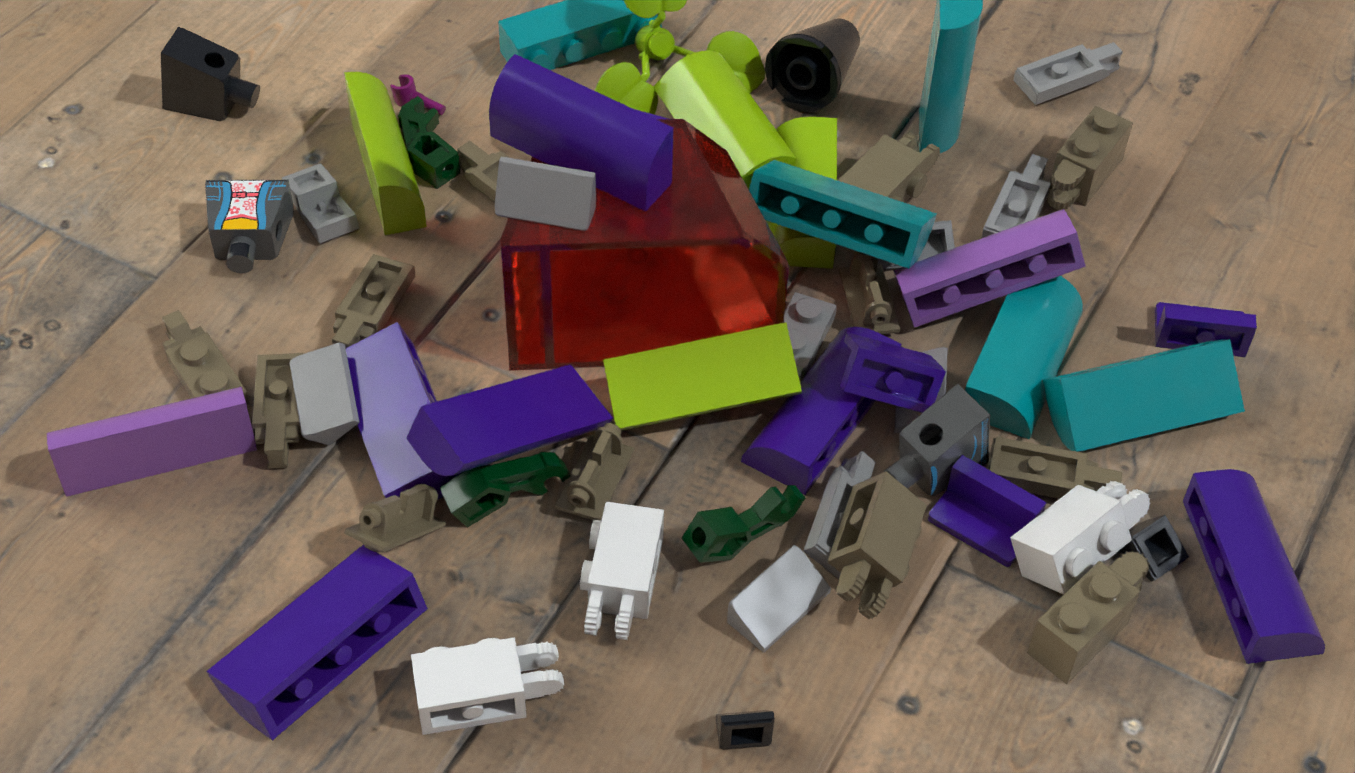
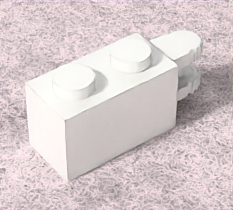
[1010,481,1151,595]
[580,502,664,640]
[411,637,564,735]

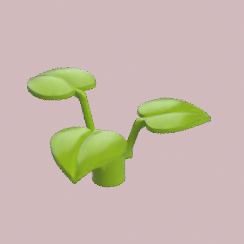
[595,0,766,115]

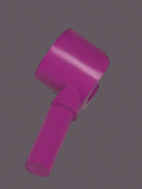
[390,74,446,115]

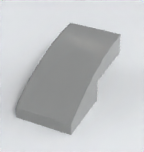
[282,163,359,244]

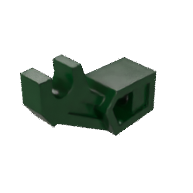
[398,96,461,189]
[440,452,571,527]
[681,485,806,563]

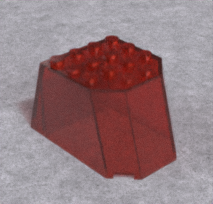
[501,119,789,371]

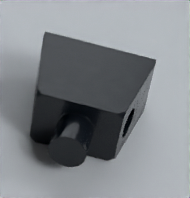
[161,27,260,121]

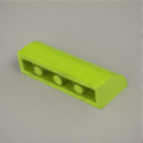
[653,50,797,203]
[344,72,427,235]
[764,117,837,269]
[603,322,802,431]

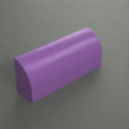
[893,209,1086,328]
[47,387,257,497]

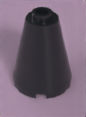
[764,18,860,112]

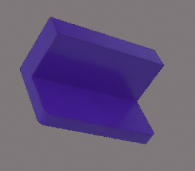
[1155,302,1257,357]
[839,332,946,413]
[928,455,1046,567]

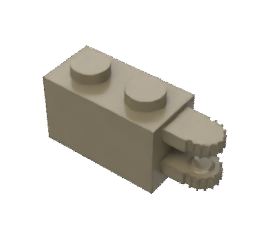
[1047,106,1133,210]
[837,132,940,203]
[827,471,927,619]
[1027,551,1149,684]

